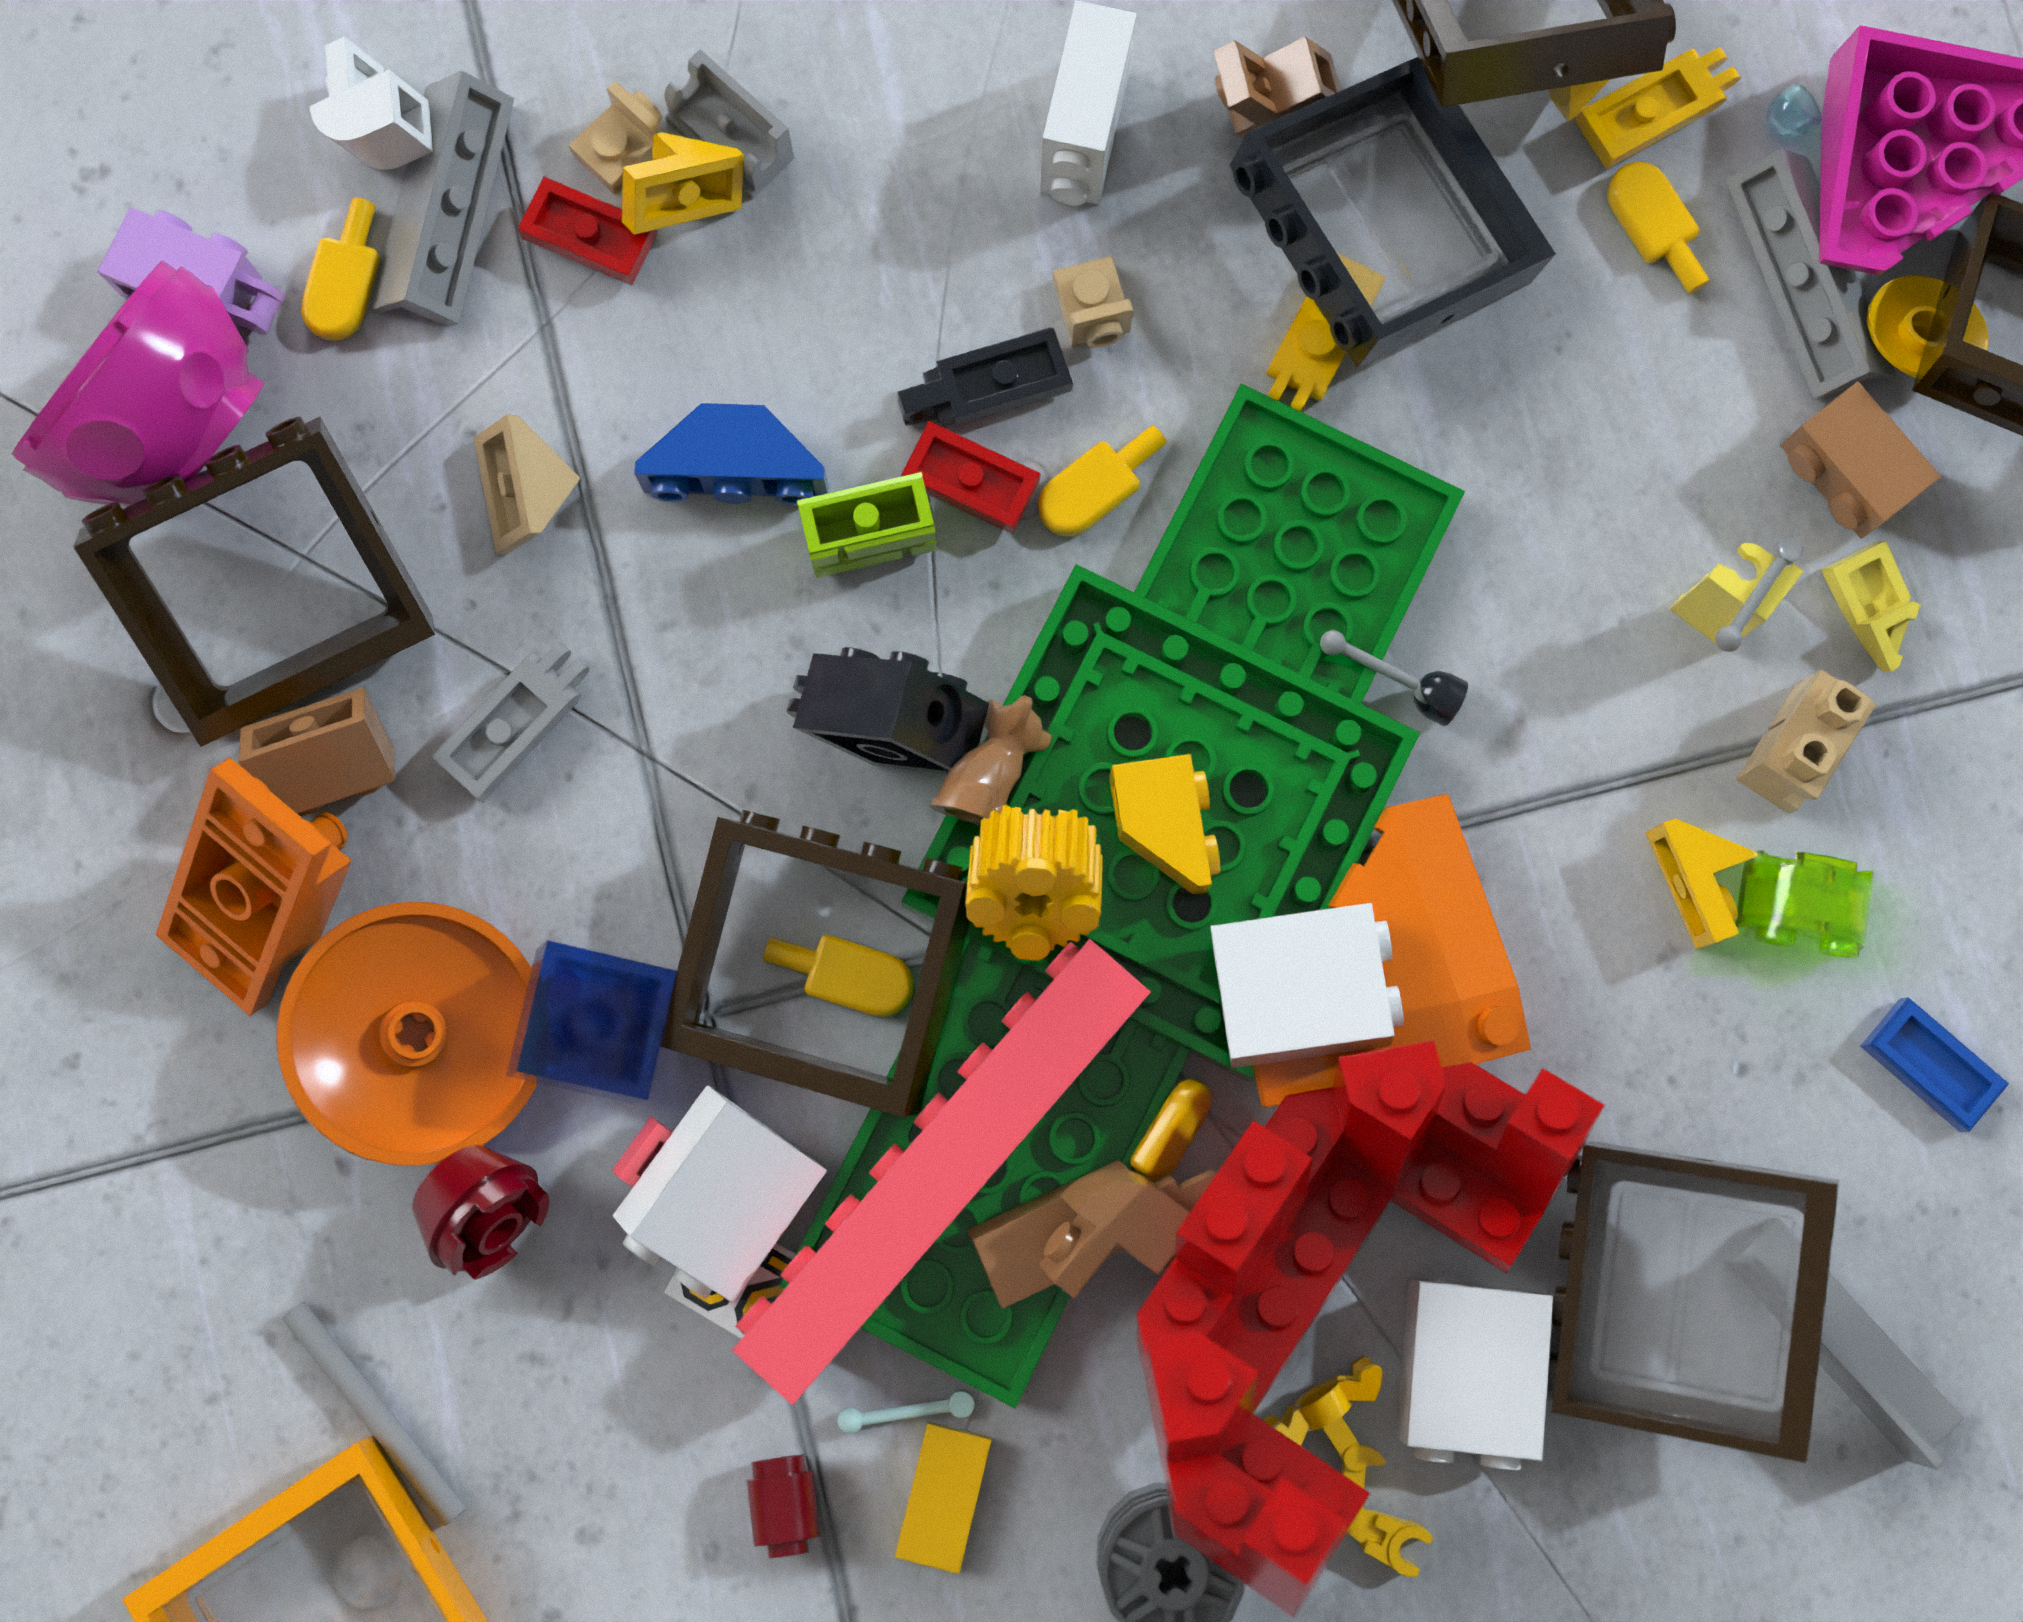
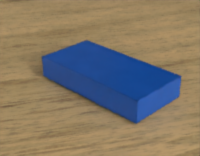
[1860,997,2009,1132]

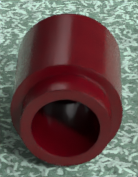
[746,1454,821,1558]

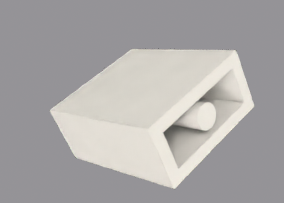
[1040,0,1137,206]
[1211,903,1404,1068]
[613,1085,827,1303]
[1396,1279,1553,1470]

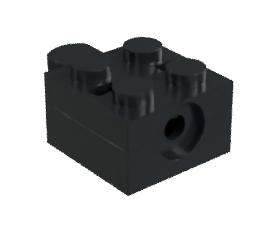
[786,647,990,774]

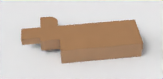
[966,1159,1216,1309]

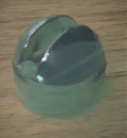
[1767,83,1822,139]

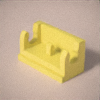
[1670,543,1804,644]

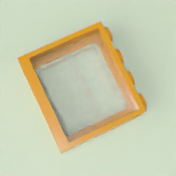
[122,1435,488,1622]

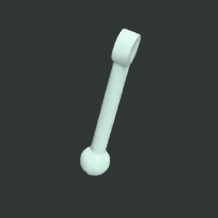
[837,1390,975,1434]

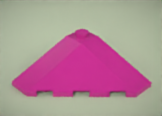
[1819,25,2023,275]

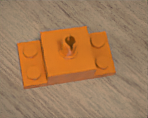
[156,758,352,1016]

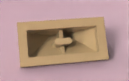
[474,414,581,555]

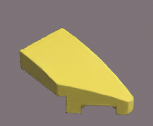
[1821,541,1921,672]

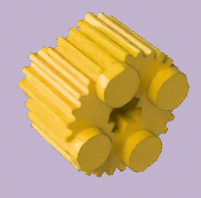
[966,805,1103,961]

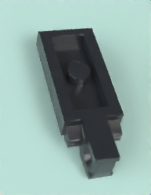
[897,327,1073,427]

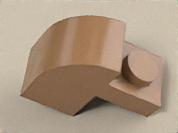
[1214,36,1341,138]
[1040,1169,1190,1299]

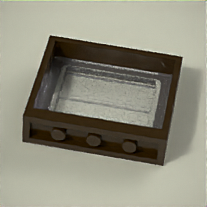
[1547,1141,1839,1463]

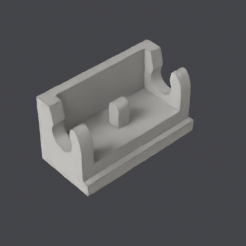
[665,49,794,199]

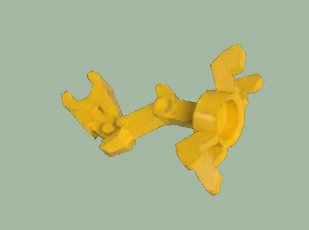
[1262,1356,1433,1577]

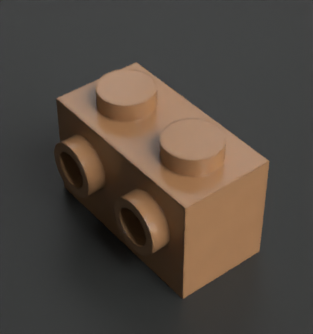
[1780,382,1942,539]
[238,687,395,816]

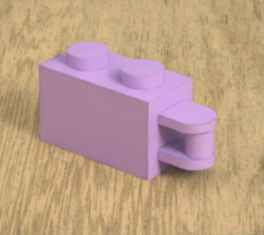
[97,207,286,335]

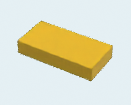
[894,1421,992,1574]

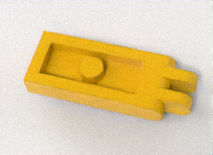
[1575,47,1741,170]
[1266,254,1385,412]

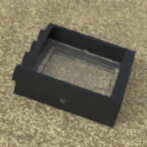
[1229,57,1556,369]

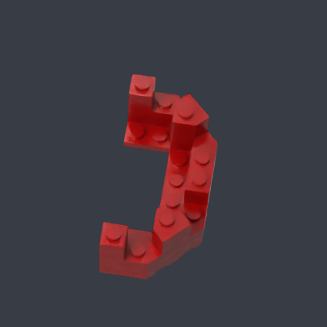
[1137,1040,1605,1618]

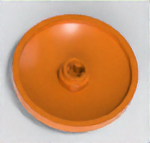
[276,902,548,1166]

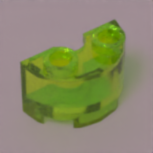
[1735,851,1874,958]

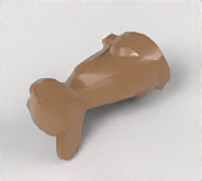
[930,695,1052,826]

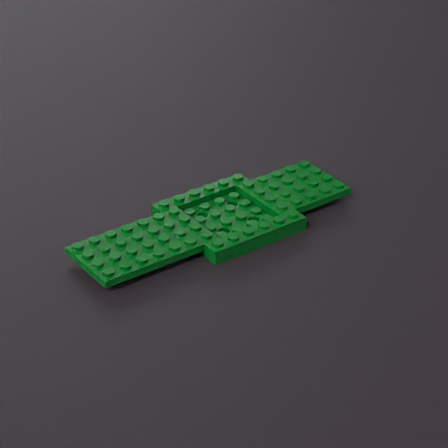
[779,383,1465,1409]

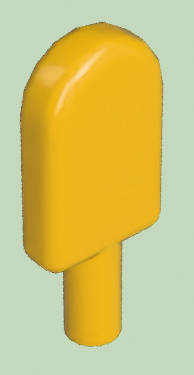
[1607,161,1710,295]
[300,197,380,341]
[1038,425,1167,537]
[763,934,915,1018]
[1130,1079,1212,1182]

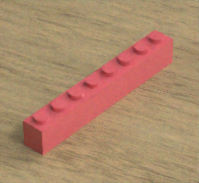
[732,939,1151,1406]

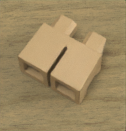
[1736,669,1877,814]

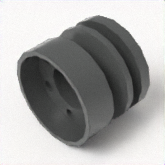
[1096,1483,1245,1622]

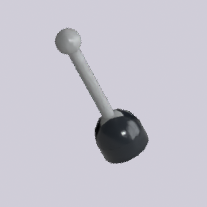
[1320,630,1468,727]

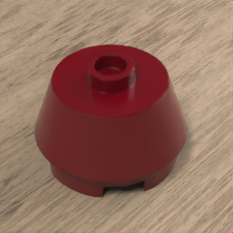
[412,1145,550,1280]

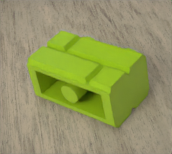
[797,472,937,578]

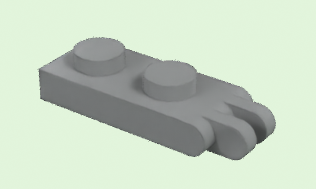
[431,643,589,803]

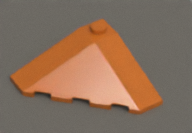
[1253,794,1531,1107]

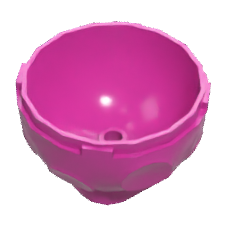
[11,260,265,507]

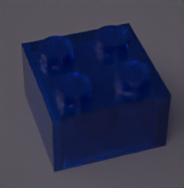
[506,940,677,1104]

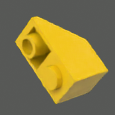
[1109,754,1220,894]

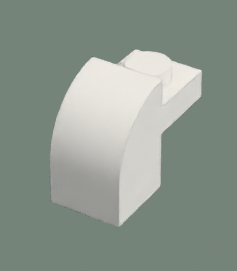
[309,36,433,170]

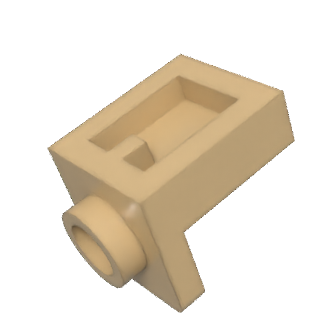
[568,81,662,195]
[1053,256,1133,348]

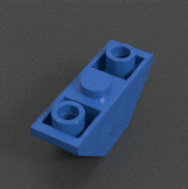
[634,403,829,505]

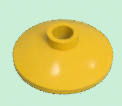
[1867,275,1989,378]

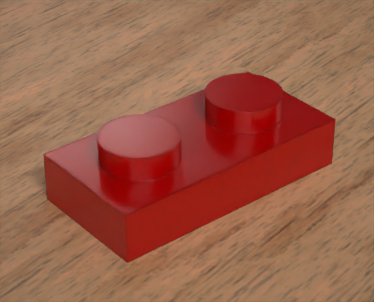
[517,176,658,285]
[901,421,1041,534]

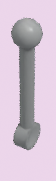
[1715,536,1803,652]

